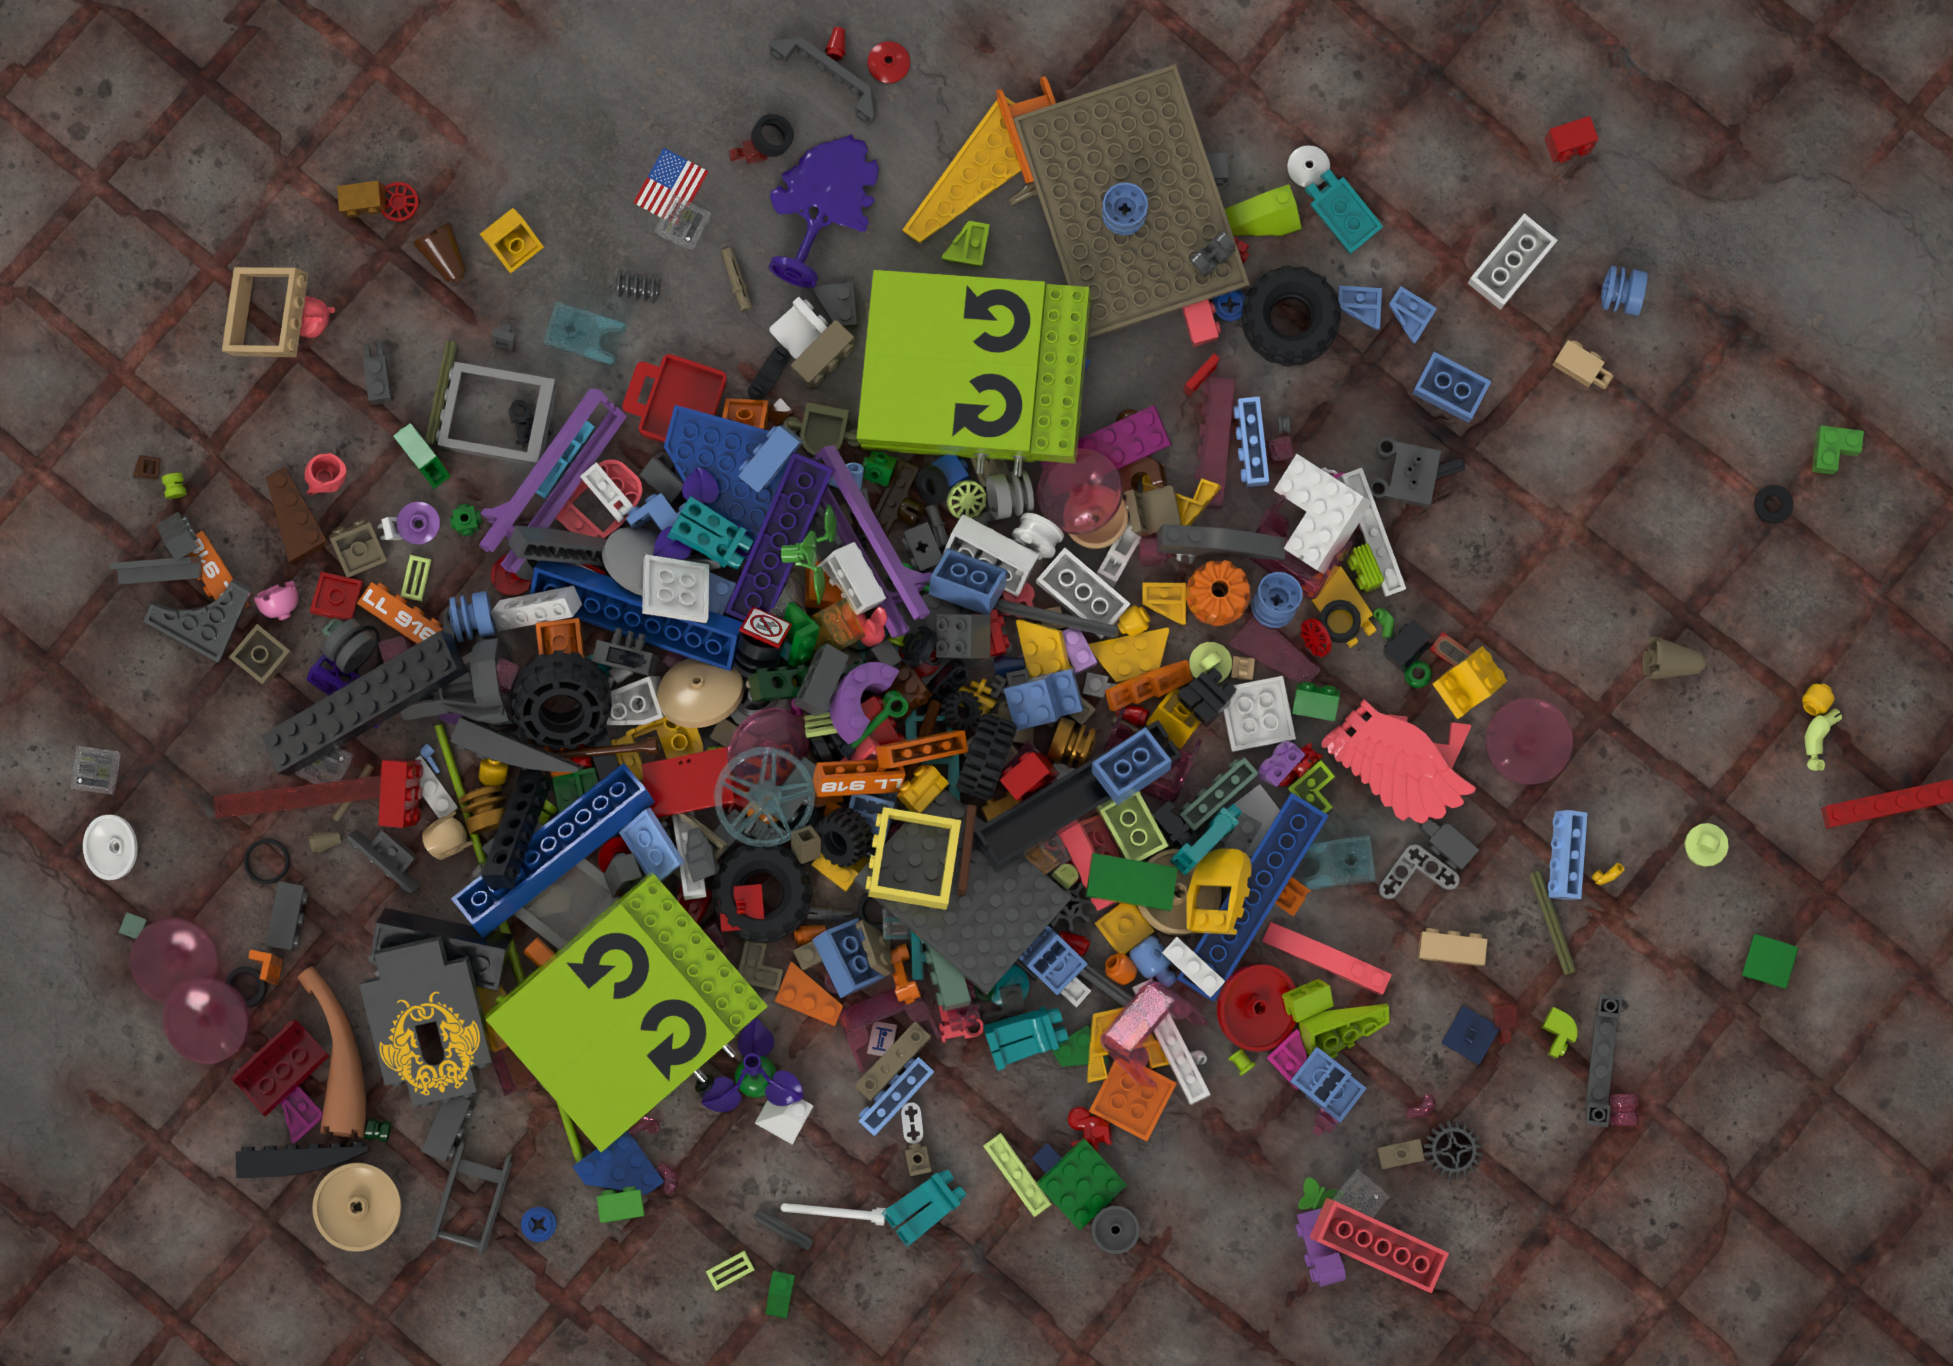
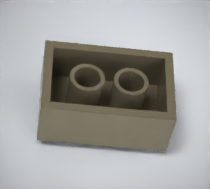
[790,320,855,390]

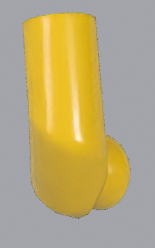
[1592,863,1624,885]

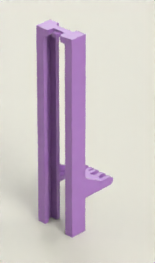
[479,388,627,573]
[811,445,932,638]

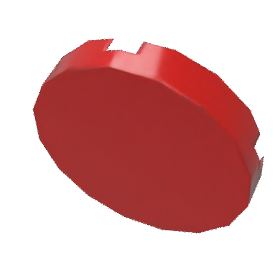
[490,554,532,597]

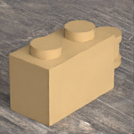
[1552,340,1614,389]

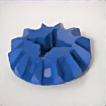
[1213,290,1245,322]
[521,1207,556,1242]

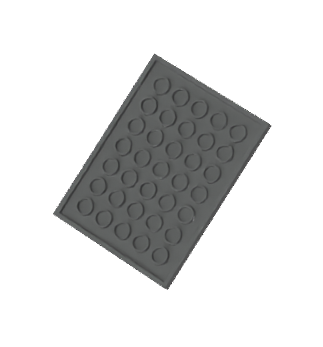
[854,789,1072,995]

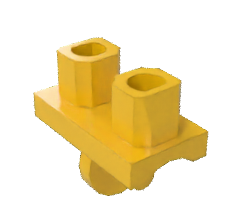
[957,678,997,716]

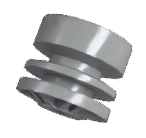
[986,469,1034,520]

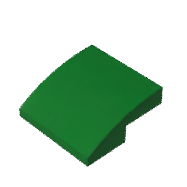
[551,767,598,813]
[1742,934,1799,989]

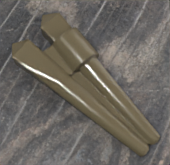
[1008,181,1038,205]

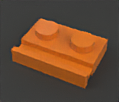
[1275,876,1311,916]

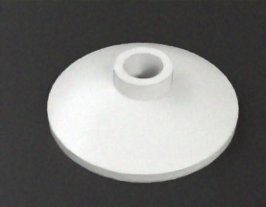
[1287,146,1330,188]

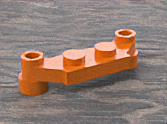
[891,943,921,1004]

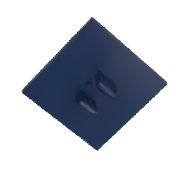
[1441,1006,1501,1065]

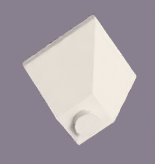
[755,1099,814,1145]

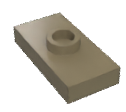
[1377,1139,1425,1170]

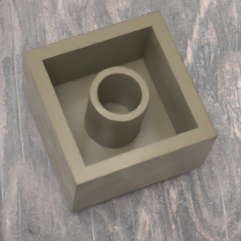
[229,624,294,687]

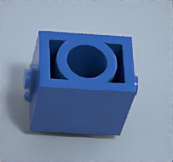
[931,455,971,492]

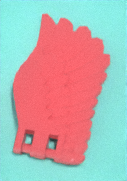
[1321,700,1476,824]

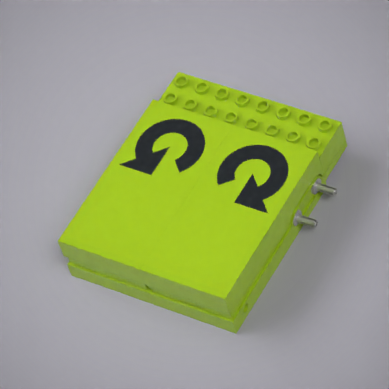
[857,270,1092,477]
[484,871,768,1152]

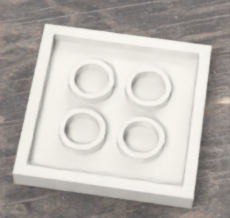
[642,555,709,623]
[1223,676,1296,752]

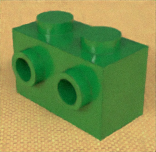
[1292,682,1340,721]

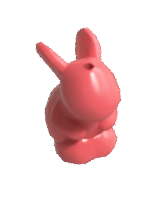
[832,603,887,647]

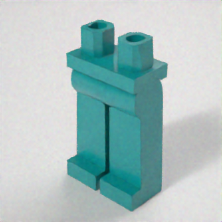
[667,496,754,569]
[1169,804,1242,875]
[983,1006,1069,1071]
[881,1169,967,1247]

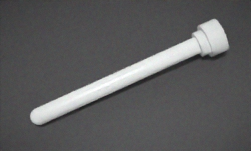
[780,1203,886,1226]

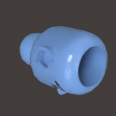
[1129,936,1178,990]

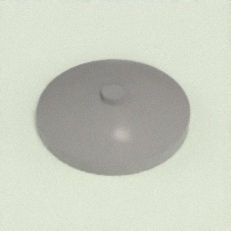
[602,527,659,596]

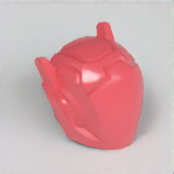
[300,295,335,338]
[304,453,347,496]

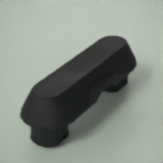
[748,347,790,400]

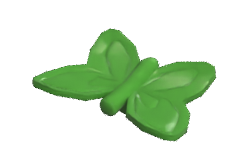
[1298,1177,1344,1210]

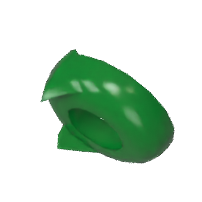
[1404,660,1432,688]

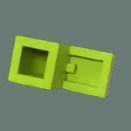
[1541,1007,1577,1059]

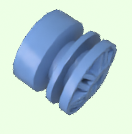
[1102,182,1148,236]
[1601,265,1647,316]
[1251,572,1303,628]
[449,591,495,642]

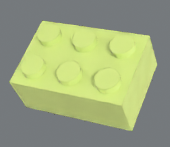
[1098,791,1168,861]

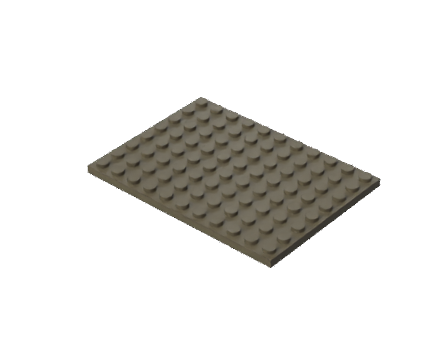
[1013,64,1250,339]

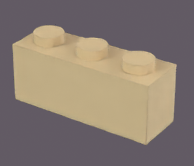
[1418,928,1487,966]

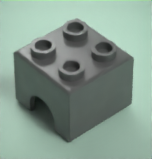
[936,614,991,659]

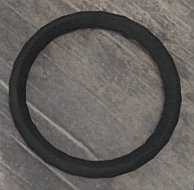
[244,838,290,884]

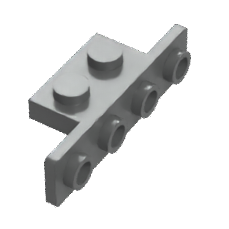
[347,828,421,894]

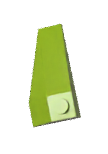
[1224,184,1302,237]
[1299,1004,1390,1059]

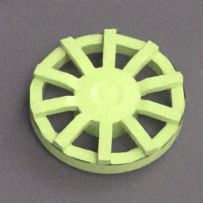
[947,480,986,519]

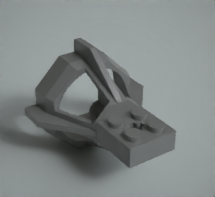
[401,638,517,728]

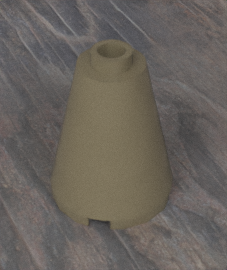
[1643,636,1706,680]

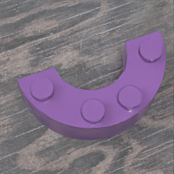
[829,662,899,745]
[1295,1208,1346,1287]

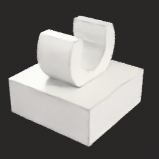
[378,517,403,540]

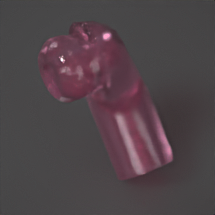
[1406,1094,1436,1119]
[628,1117,660,1137]

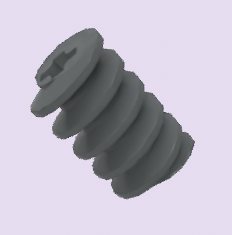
[615,269,661,304]

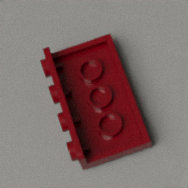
[231,1019,330,1117]

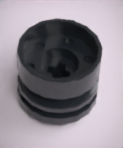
[733,632,785,678]

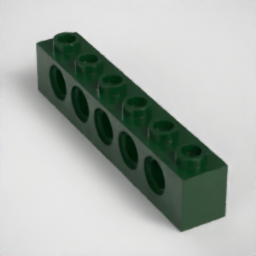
[748,660,871,702]

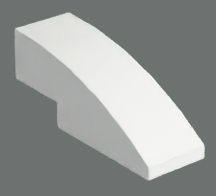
[1096,517,1142,588]

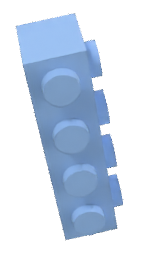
[1233,396,1269,488]
[1548,810,1588,900]
[859,1057,934,1137]

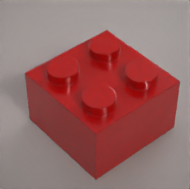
[1544,116,1599,163]

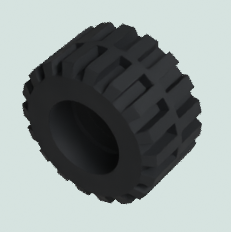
[815,807,874,867]

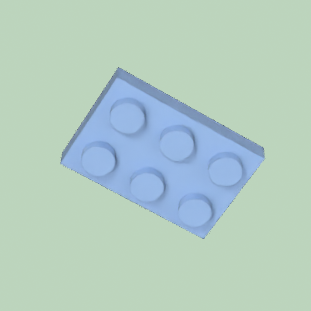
[619,808,685,882]

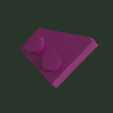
[281,1086,323,1144]

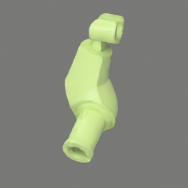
[1804,708,1842,771]

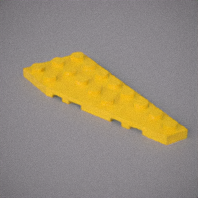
[902,97,1023,244]

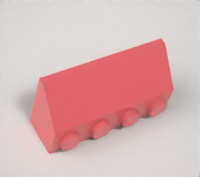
[1060,815,1122,911]

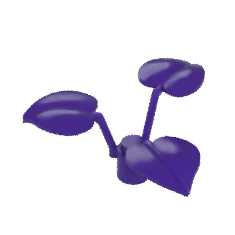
[653,468,752,560]
[701,1018,803,1112]

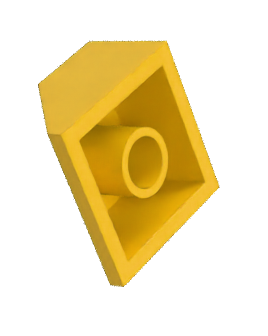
[479,208,544,274]
[1146,688,1201,749]
[811,853,870,893]

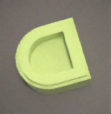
[1051,864,1079,890]

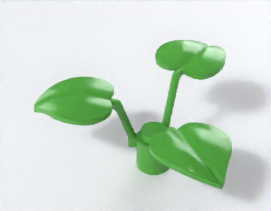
[781,504,837,605]

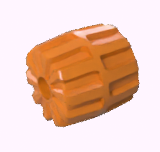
[1186,560,1251,627]

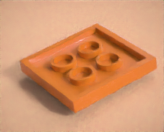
[1089,1053,1177,1141]

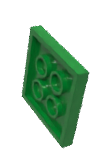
[1036,1138,1127,1230]

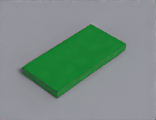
[1086,853,1178,911]

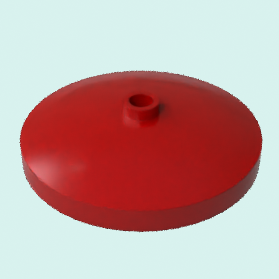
[1217,964,1296,1052]

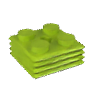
[1347,543,1384,593]

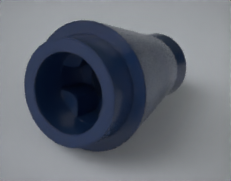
[994,656,1025,677]

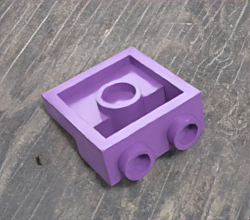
[1258,740,1305,787]

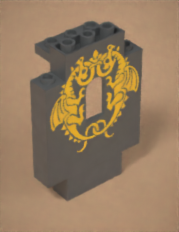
[359,936,494,1107]

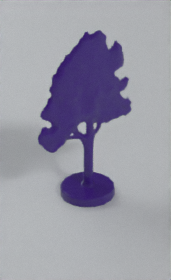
[768,134,879,288]

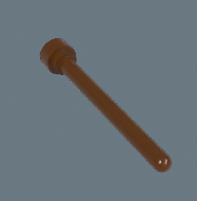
[554,737,658,759]

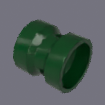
[365,1118,392,1143]

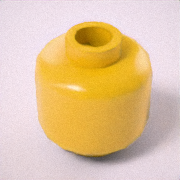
[1117,605,1151,637]
[1802,684,1835,716]
[478,758,508,787]

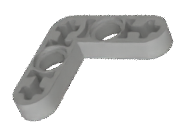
[1379,845,1460,900]

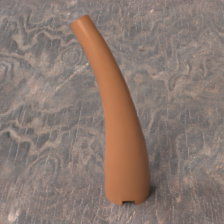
[297,966,366,1138]

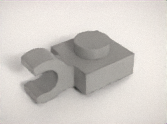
[1083,672,1117,699]

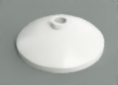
[83,815,138,880]

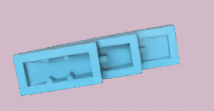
[536,421,596,499]

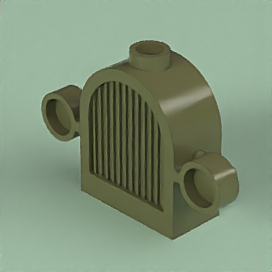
[783,402,861,464]

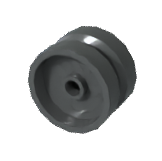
[322,619,378,674]
[1091,1206,1140,1254]

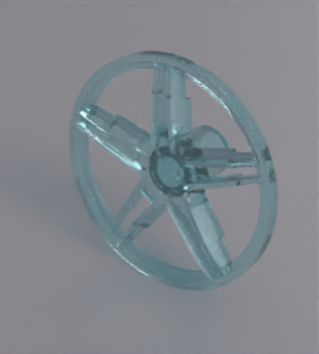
[714,747,815,847]

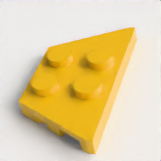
[1016,619,1070,679]
[1088,627,1169,683]

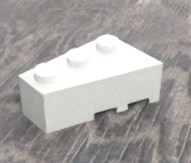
[817,542,886,615]

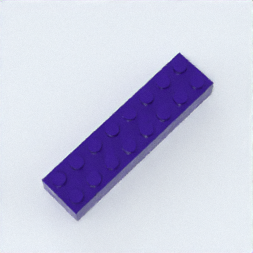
[725,452,835,620]

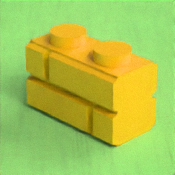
[897,765,949,813]

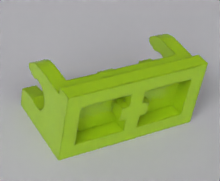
[1282,978,1334,1022]

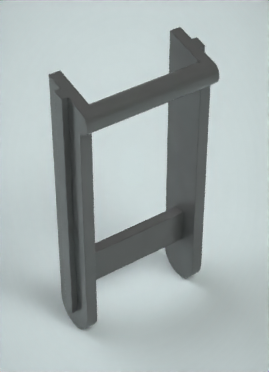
[430,1139,513,1254]

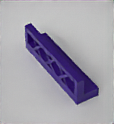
[306,654,381,729]

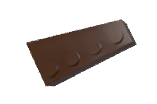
[266,466,330,566]

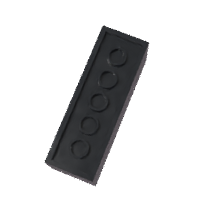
[369,908,513,991]

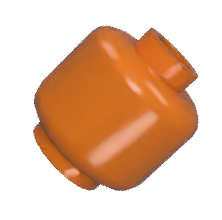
[1105,953,1137,985]

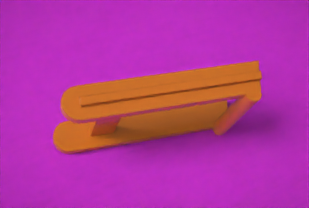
[996,76,1056,183]

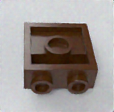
[879,664,933,722]

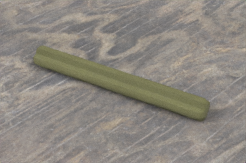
[425,340,457,445]
[1530,871,1576,975]

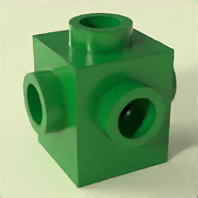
[862,450,897,487]
[450,504,482,536]

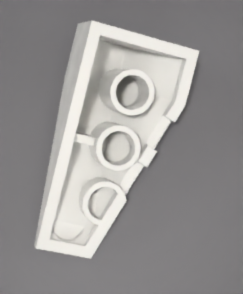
[574,676,665,725]

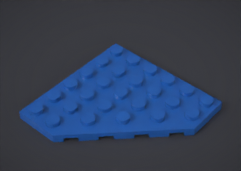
[664,405,798,559]

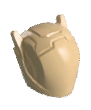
[422,811,473,860]

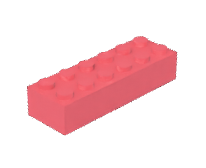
[1309,1198,1449,1293]

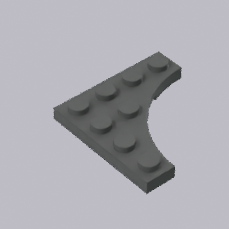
[143,579,253,663]

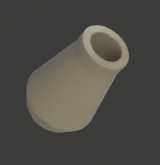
[308,831,341,854]

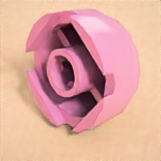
[254,581,299,620]

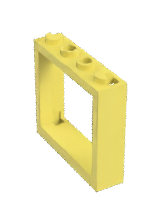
[865,807,961,910]

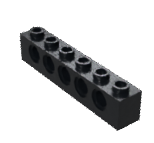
[481,769,552,888]

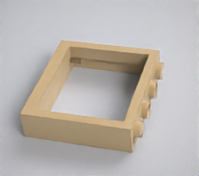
[222,267,309,357]

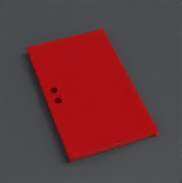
[641,747,736,818]

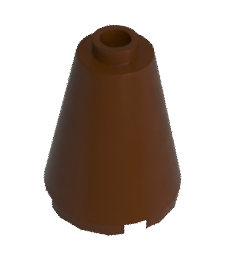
[413,222,466,284]

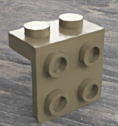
[1124,485,1181,537]

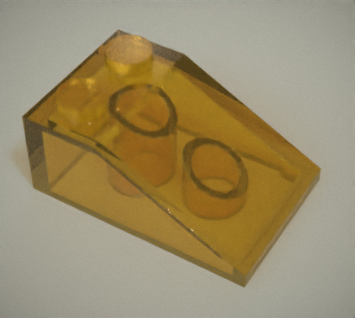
[809,598,866,662]

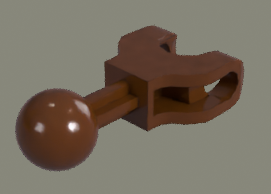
[1115,409,1167,496]

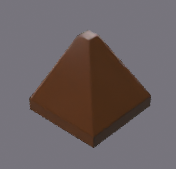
[768,398,794,426]
[133,455,160,480]

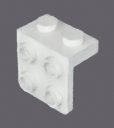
[769,297,828,359]

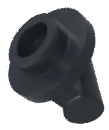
[695,1075,714,1098]

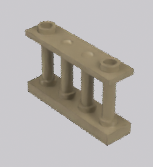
[854,1022,931,1102]

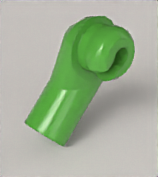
[1373,608,1394,638]

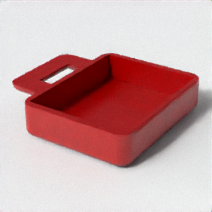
[622,354,727,444]

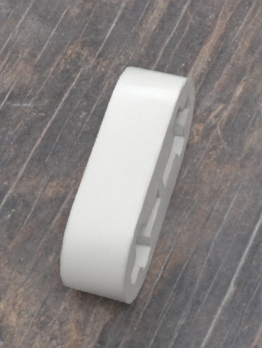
[901,1103,923,1144]

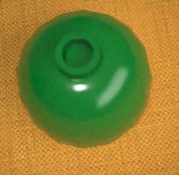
[734,1055,777,1099]

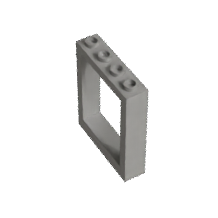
[436,362,559,466]

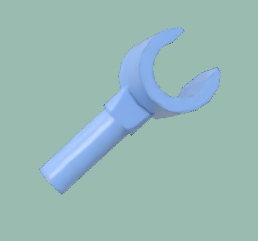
[420,744,440,774]

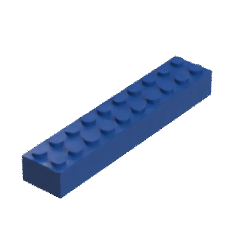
[530,560,743,671]
[451,763,655,938]
[1177,793,1329,1002]

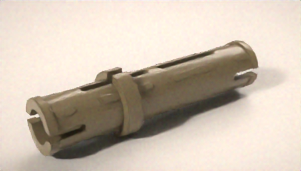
[720,247,753,312]

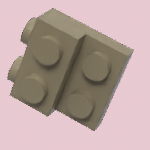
[330,518,387,578]

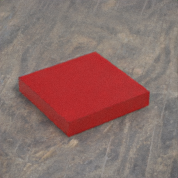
[1183,353,1220,397]
[310,571,363,621]

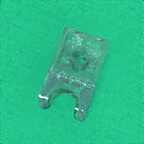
[543,302,627,365]
[1301,835,1376,890]

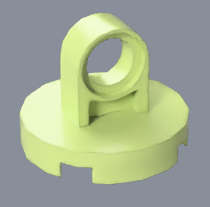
[1189,642,1232,684]
[1684,823,1729,867]

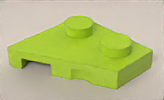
[942,221,990,267]

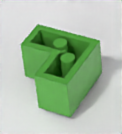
[1812,425,1864,475]
[596,1186,645,1223]

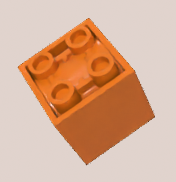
[536,618,586,659]

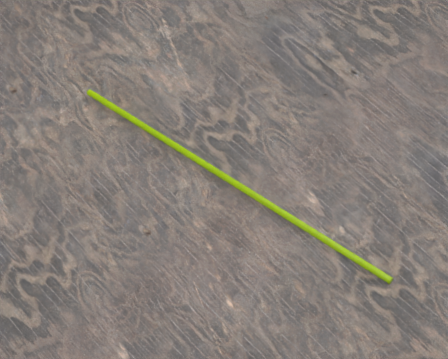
[434,724,584,1163]

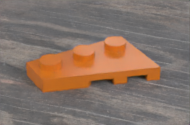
[774,961,843,1026]

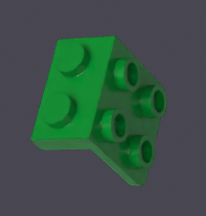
[783,602,820,667]

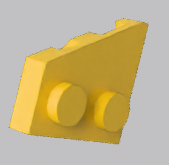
[1142,583,1186,625]

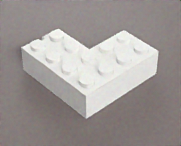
[1274,454,1372,575]

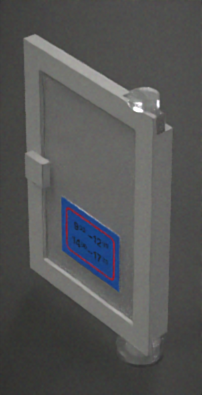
[468,822,621,950]

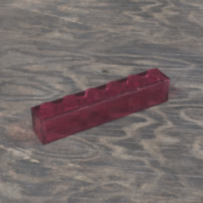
[1192,377,1235,509]

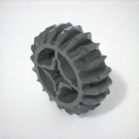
[1423,1121,1483,1180]

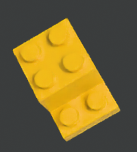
[1433,646,1507,719]

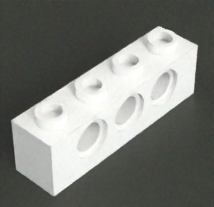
[490,586,582,631]

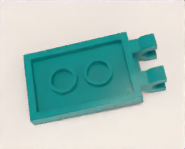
[1304,169,1383,254]

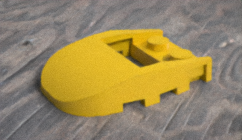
[611,717,704,786]
[1187,848,1251,935]

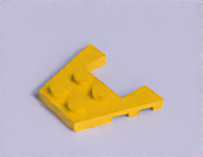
[1142,464,1221,526]
[1087,1007,1169,1083]

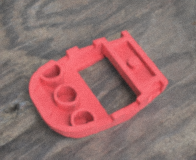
[555,459,642,539]

